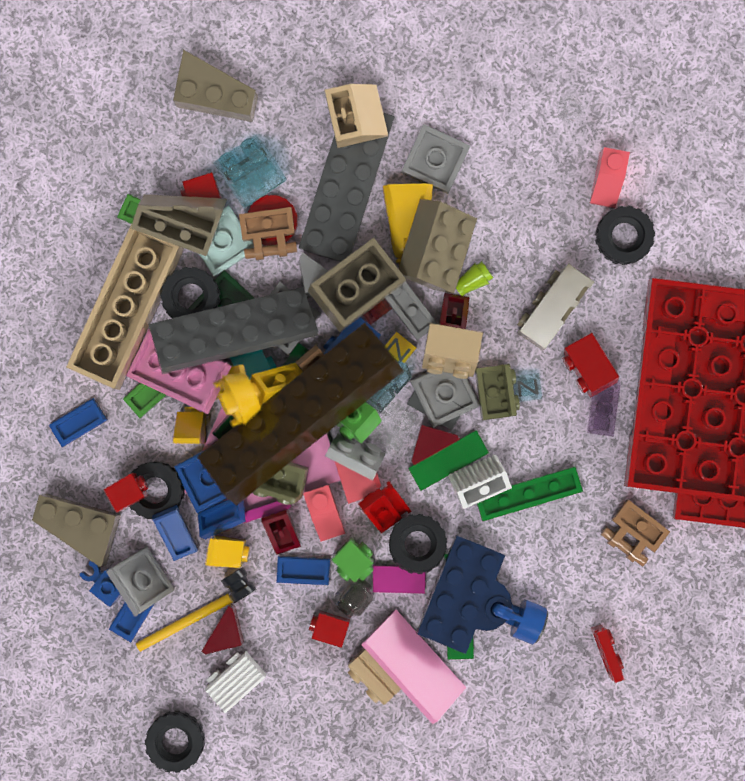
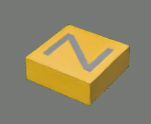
[385,331,416,367]

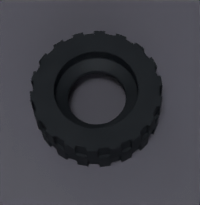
[595,206,655,265]
[161,267,221,318]
[130,461,185,519]
[389,514,447,574]
[145,711,205,773]

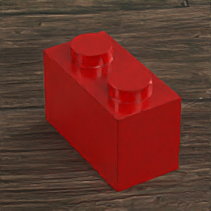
[562,333,619,398]

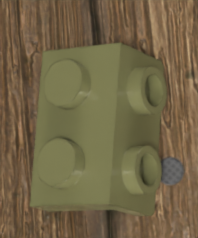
[475,364,520,421]
[253,462,309,505]

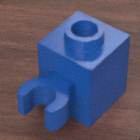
[79,561,121,607]

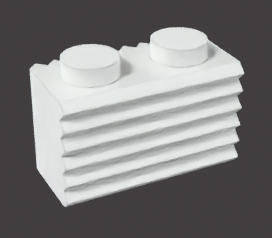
[448,455,512,509]
[204,651,267,713]

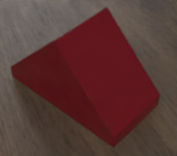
[438,293,470,329]
[411,425,460,465]
[261,509,301,555]
[201,604,244,655]

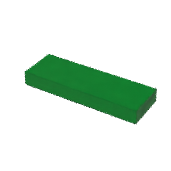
[408,430,489,491]

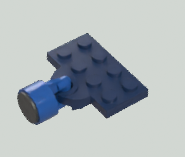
[416,535,548,654]

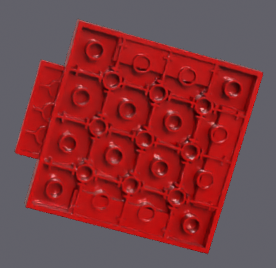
[624,278,745,528]

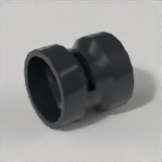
[221,567,257,603]

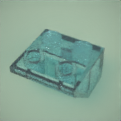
[213,135,287,208]

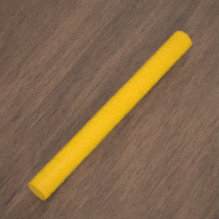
[136,593,233,652]

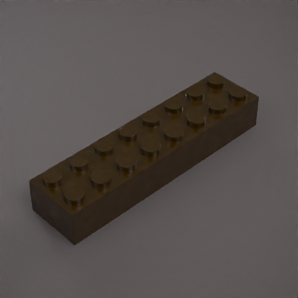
[197,323,403,506]

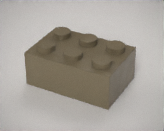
[398,199,477,293]
[308,238,407,332]

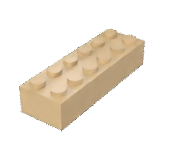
[66,224,184,390]

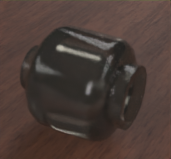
[335,578,373,618]

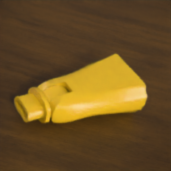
[382,183,433,265]

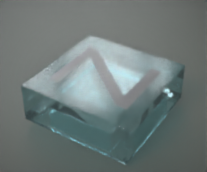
[513,373,542,402]

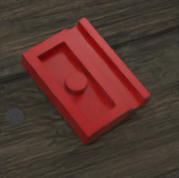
[358,481,412,534]
[591,624,625,683]

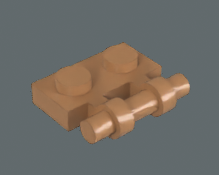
[239,207,297,260]
[600,500,670,567]

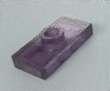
[587,384,620,437]

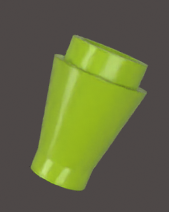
[456,261,493,296]

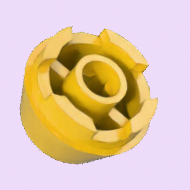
[213,373,261,427]

